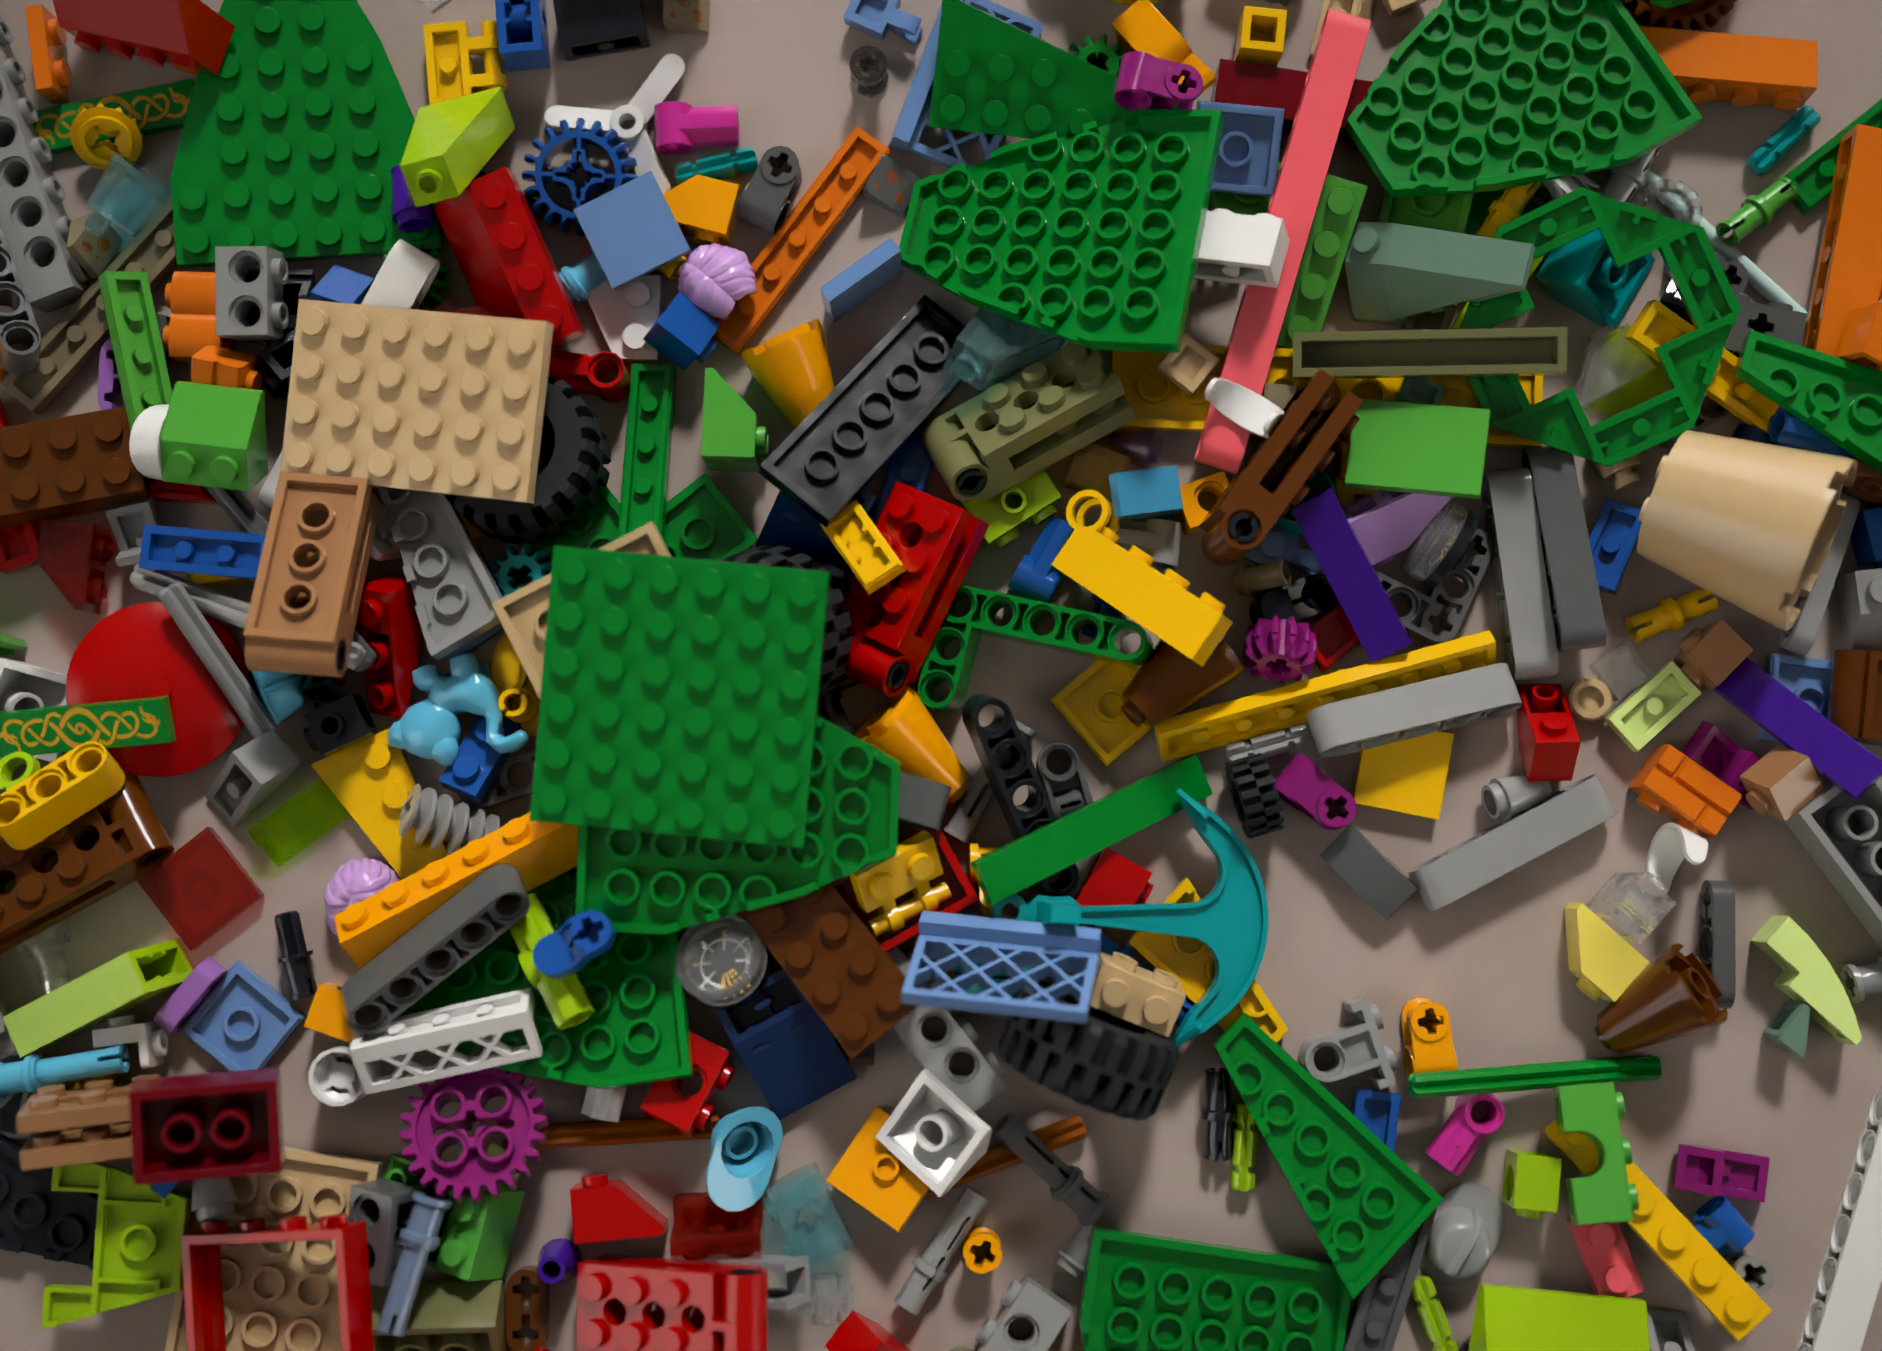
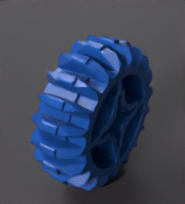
[521,118,638,237]

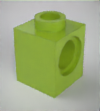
[1502,1148,1562,1219]

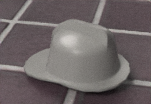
[1420,1183,1505,1285]

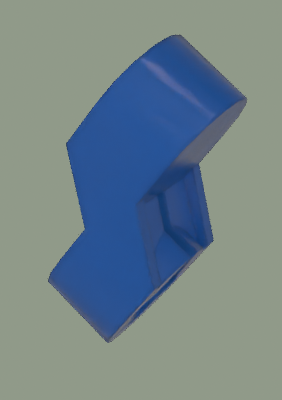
[532,910,616,979]

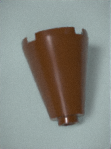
[1121,639,1243,728]
[1595,943,1728,1053]

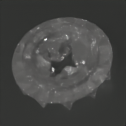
[1633,179,1702,226]

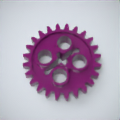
[398,1061,549,1204]

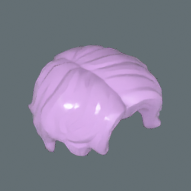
[677,243,757,321]
[324,858,401,935]

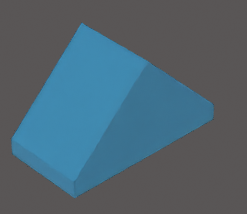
[1108,465,1183,520]

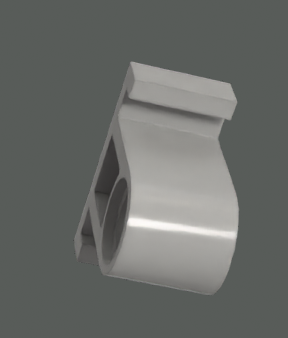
[1298,996,1398,1090]

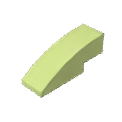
[1751,915,1862,1045]

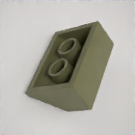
[370,1280,509,1351]

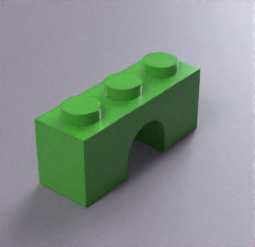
[1553,1082,1639,1225]

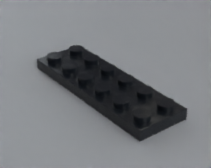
[758,295,991,528]

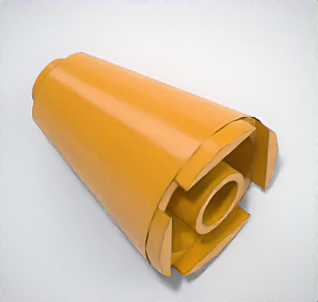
[740,318,835,429]
[854,685,969,804]

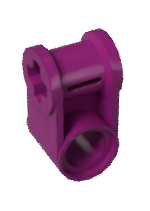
[1113,51,1203,110]
[1274,753,1357,830]

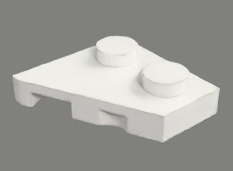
[587,275,663,363]

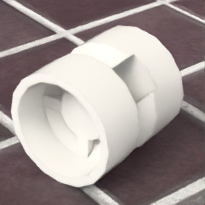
[308,1043,381,1106]

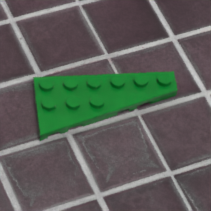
[1734,330,1882,474]
[1213,1012,1443,1299]

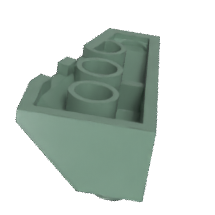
[1344,222,1536,324]

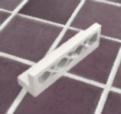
[349,987,543,1095]

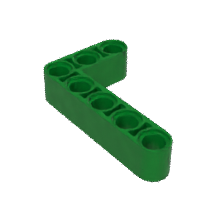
[918,585,1153,714]

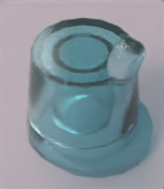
[84,152,171,237]

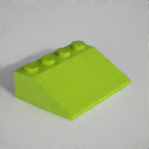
[1468,1283,1650,1351]

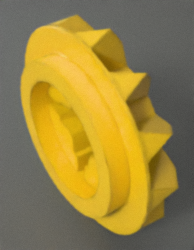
[70,103,143,171]

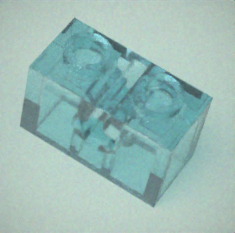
[763,1160,855,1269]

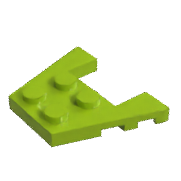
[41,1161,192,1329]

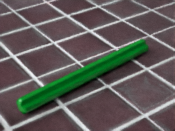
[1407,1055,1662,1099]

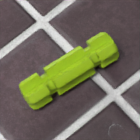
[1230,1103,1259,1192]
[1410,1275,1459,1351]

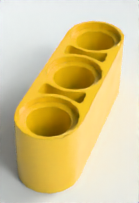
[0,741,125,850]

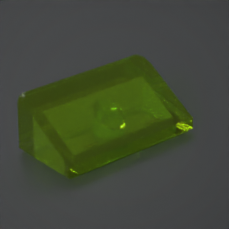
[246,779,351,867]

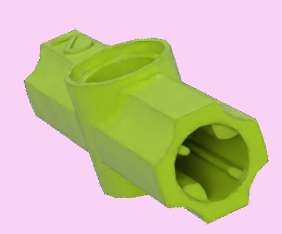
[509,893,595,1030]

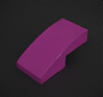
[1682,721,1760,811]
[1673,1143,1770,1203]

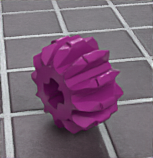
[1242,614,1318,684]

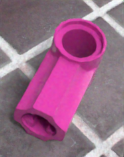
[654,101,740,155]
[1425,1093,1505,1177]

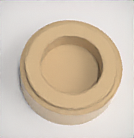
[1565,678,1612,722]

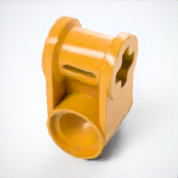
[1400,997,1458,1079]

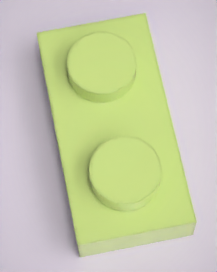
[1604,661,1702,752]

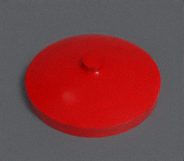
[66,602,252,777]

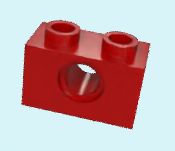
[641,1031,736,1139]

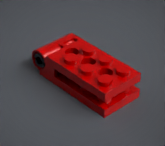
[841,481,989,697]
[577,1254,768,1351]

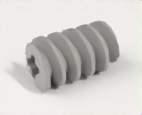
[398,783,500,856]

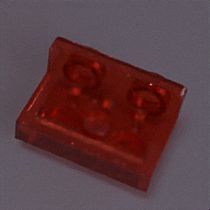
[670,1192,765,1260]

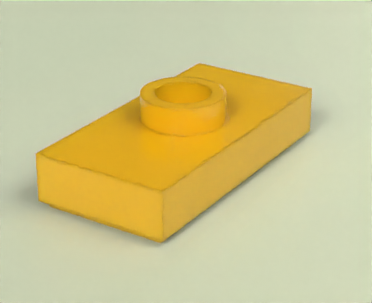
[820,499,906,595]

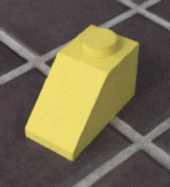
[1564,902,1649,1002]

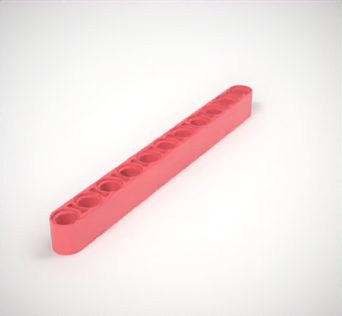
[1194,8,1371,474]

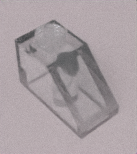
[1572,323,1655,411]

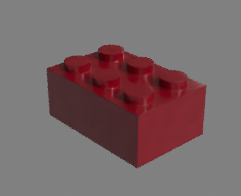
[129,1067,285,1185]

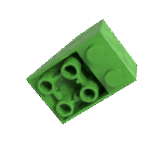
[385,1154,525,1281]

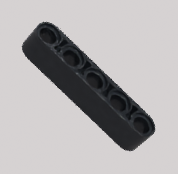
[962,694,1080,897]

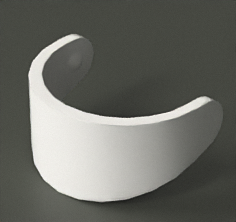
[1204,377,1284,438]
[129,404,169,481]
[1646,822,1708,898]

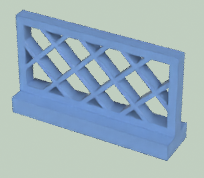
[887,0,1044,168]
[901,910,1101,1024]

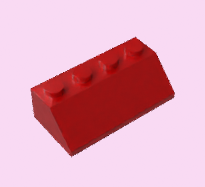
[53,0,235,75]
[434,166,586,350]

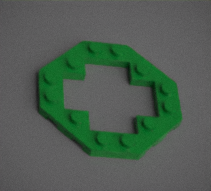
[1459,187,1741,467]

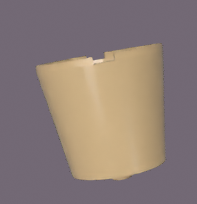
[1637,430,1858,631]

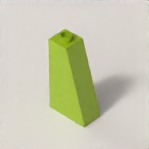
[400,86,516,207]
[2,938,193,1058]

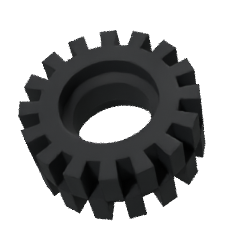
[1225,753,1285,839]

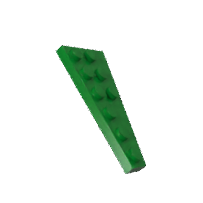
[929,0,1177,139]

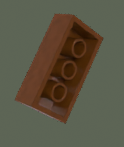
[0,406,150,529]

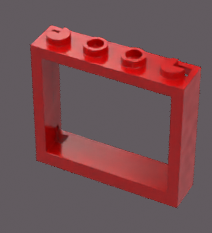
[181,1214,374,1351]

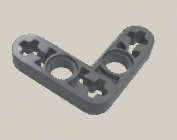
[1374,528,1494,646]

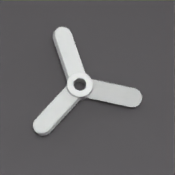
[544,54,685,194]

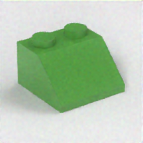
[701,368,770,473]
[160,381,269,492]

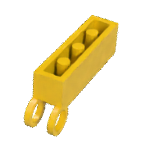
[1051,490,1233,667]

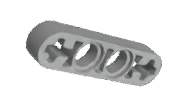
[1780,492,1860,656]

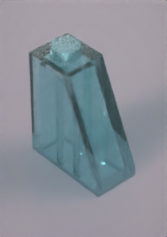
[943,308,1066,391]

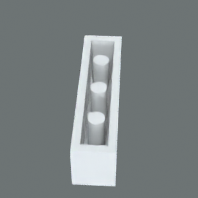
[1194,208,1290,288]

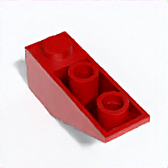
[358,574,424,718]

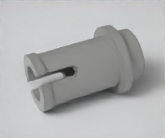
[1056,1223,1097,1279]

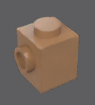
[1673,619,1753,691]
[1739,744,1824,822]

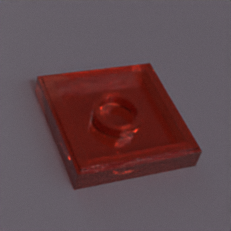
[138,827,264,951]

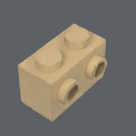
[1090,951,1186,1037]

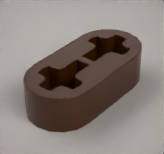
[505,1265,550,1351]

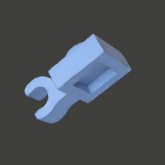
[843,0,923,44]
[1243,524,1321,575]

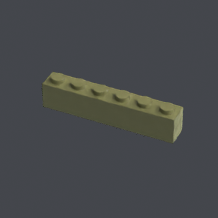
[1293,327,1568,380]

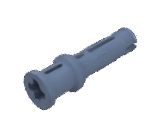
[376,1191,453,1336]

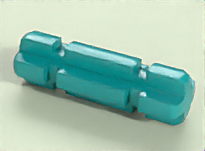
[1746,105,1821,176]
[674,147,758,185]

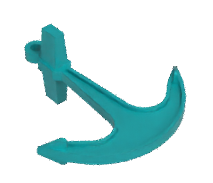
[990,788,1268,1046]

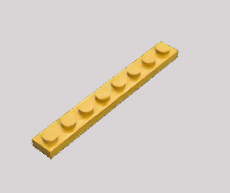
[1154,630,1496,762]

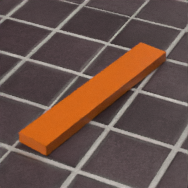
[712,125,891,356]

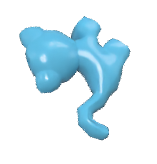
[387,653,529,766]

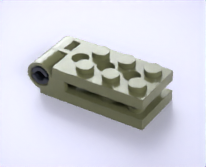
[921,342,1136,503]

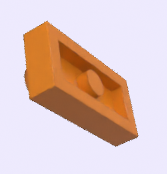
[25,4,72,104]

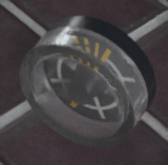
[1400,498,1479,589]
[675,914,771,1010]

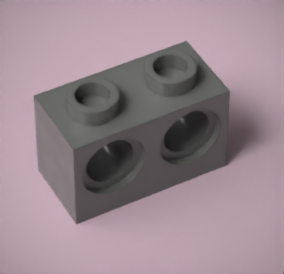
[348,1178,424,1288]

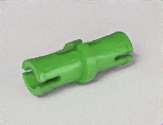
[1716,177,1798,247]

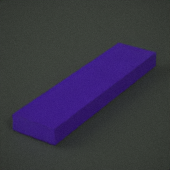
[1290,487,1412,663]
[1714,657,1882,802]

